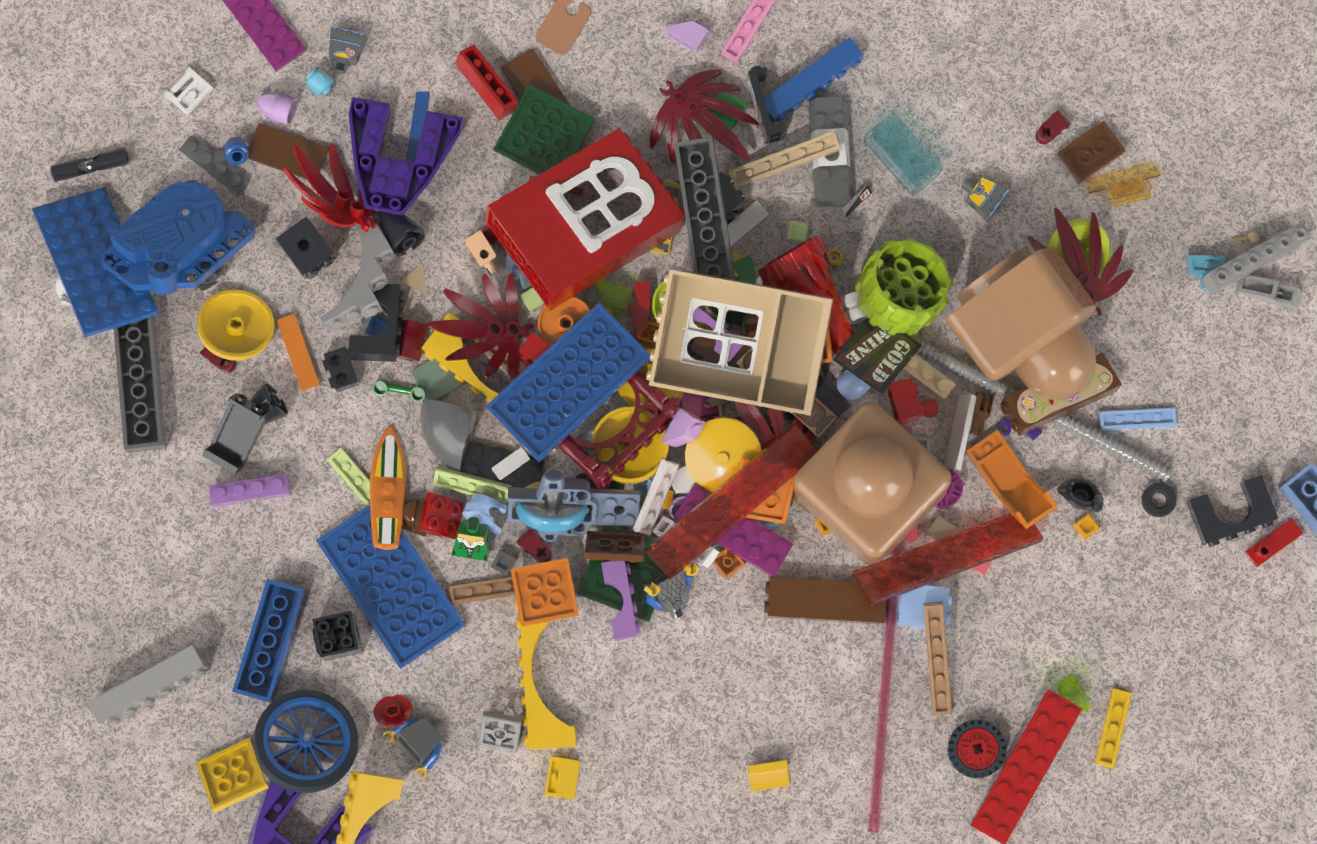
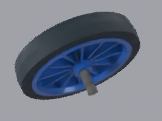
[253,690,358,793]

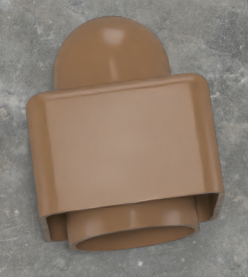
[944,246,1096,400]
[794,402,951,566]

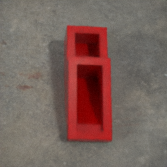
[630,281,650,341]

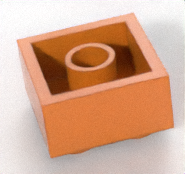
[636,321,660,350]
[712,548,745,580]

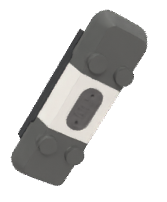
[808,95,853,207]

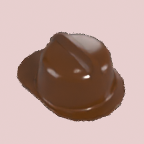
[401,499,427,537]

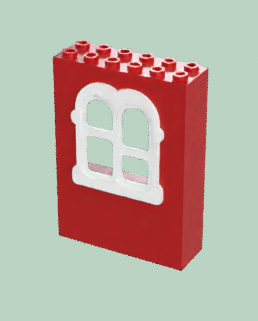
[485,128,685,311]

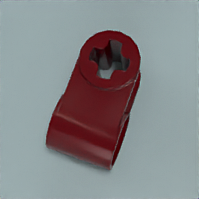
[1035,110,1071,145]
[200,347,236,373]
[516,528,552,563]

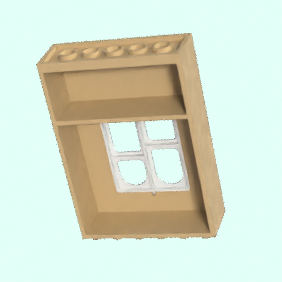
[647,269,834,416]

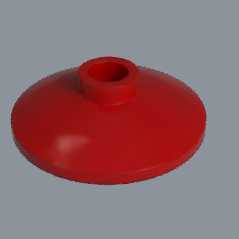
[373,695,412,727]

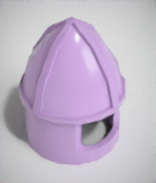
[256,92,298,125]

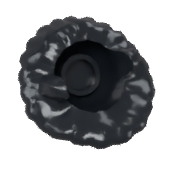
[1057,478,1104,513]

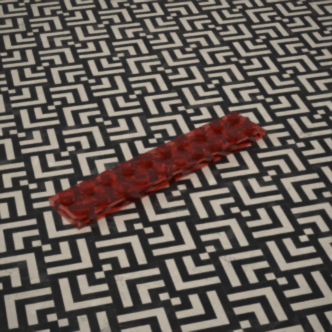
[645,424,817,580]
[853,513,1044,606]

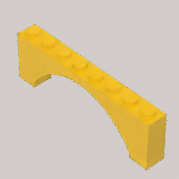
[422,312,498,403]
[515,598,576,750]
[336,771,403,844]

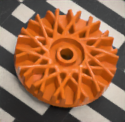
[537,296,591,345]

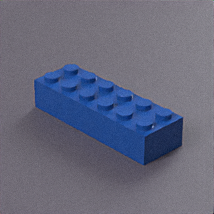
[232,579,307,703]

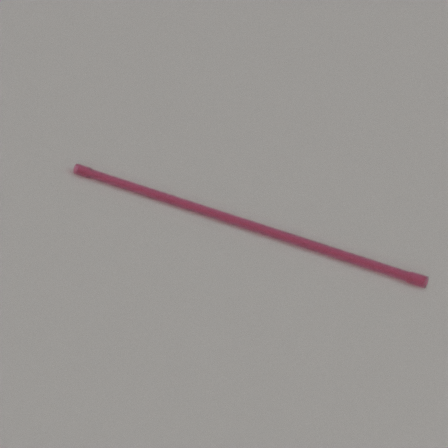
[867,426,912,833]

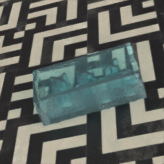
[863,111,943,197]

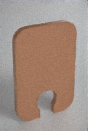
[536,0,591,54]

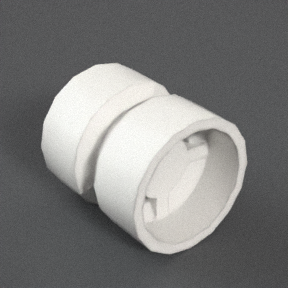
[840,291,868,325]

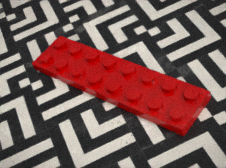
[970,689,1083,844]

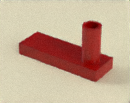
[1245,518,1304,568]

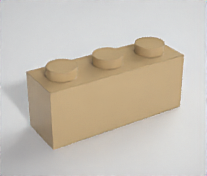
[901,354,956,403]

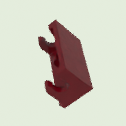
[396,319,428,362]

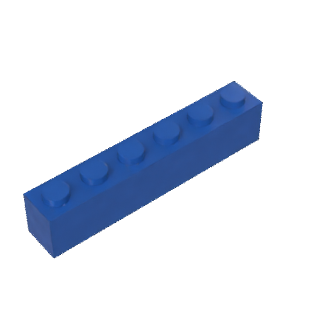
[764,37,864,124]

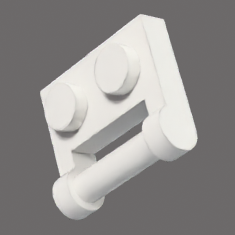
[163,67,213,116]

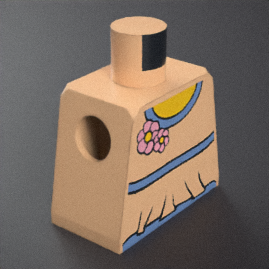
[464,230,499,275]

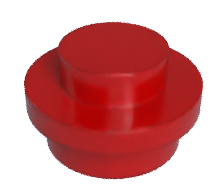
[922,399,939,418]

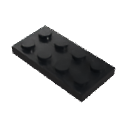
[770,379,851,444]
[462,441,545,488]

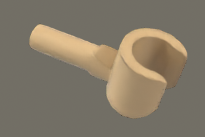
[1232,232,1260,245]

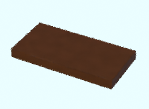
[501,48,571,106]
[248,123,329,180]

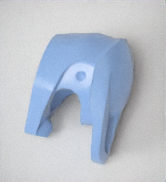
[837,370,871,400]
[462,493,508,535]

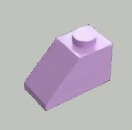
[665,21,709,54]
[661,408,706,448]

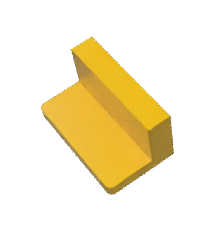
[544,757,580,800]
[748,760,790,791]

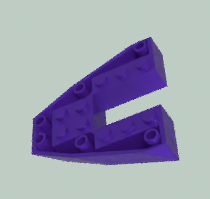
[348,97,464,215]
[247,758,375,844]

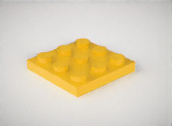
[196,738,269,813]

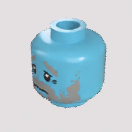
[306,67,334,96]

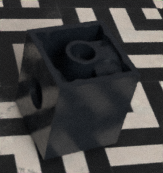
[719,172,745,225]
[276,216,335,280]
[312,611,364,661]

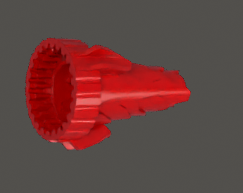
[758,234,854,355]

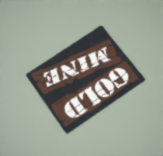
[833,318,922,394]

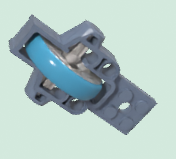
[507,470,640,542]

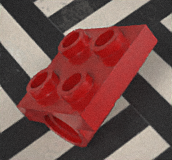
[418,492,464,539]

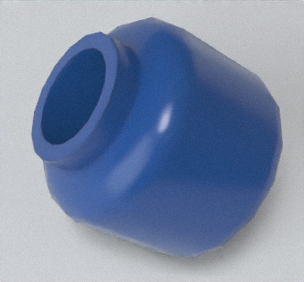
[224,137,249,165]

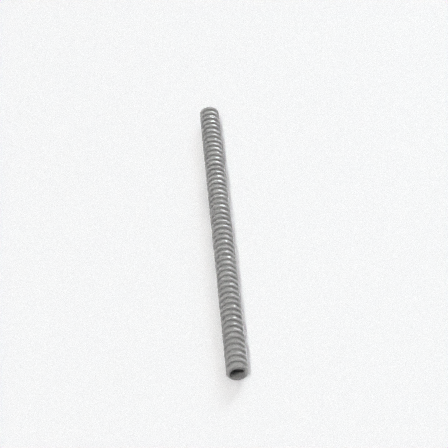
[906,333,1173,482]

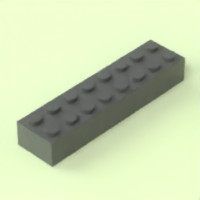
[674,137,736,280]
[114,316,167,453]

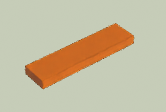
[277,313,320,391]

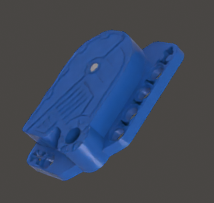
[101,180,256,295]

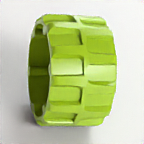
[855,238,953,335]

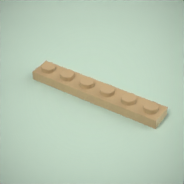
[729,131,842,189]

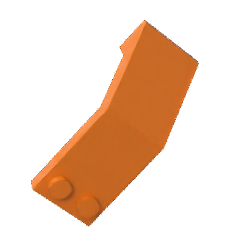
[965,430,1058,529]

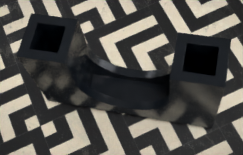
[348,284,404,362]
[1186,475,1279,547]

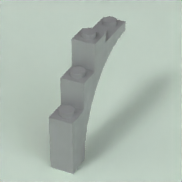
[320,216,396,332]

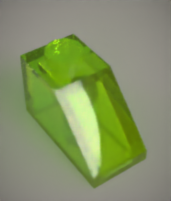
[595,281,633,315]
[1054,673,1091,715]

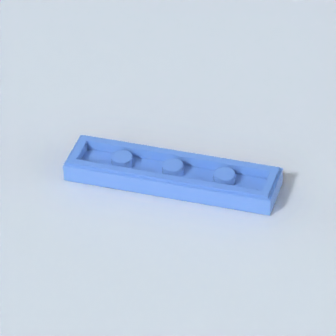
[1098,407,1177,431]

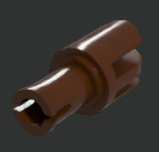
[970,391,994,436]

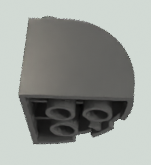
[420,399,478,472]

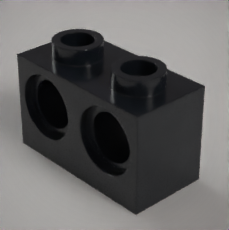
[322,347,359,393]

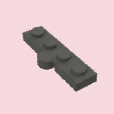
[179,135,250,195]

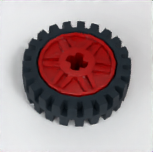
[947,720,1007,778]

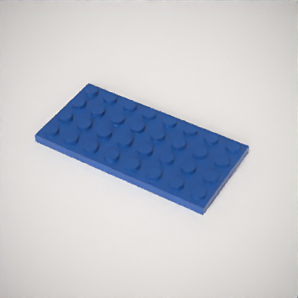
[32,187,158,338]
[486,303,651,462]
[316,505,466,669]

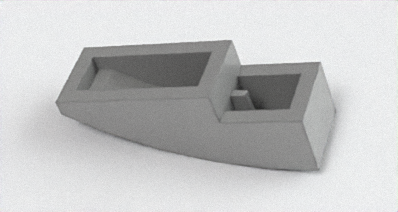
[1237,275,1302,310]

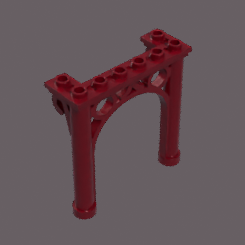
[558,371,681,490]

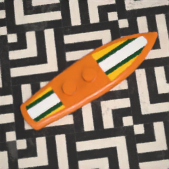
[370,425,406,550]

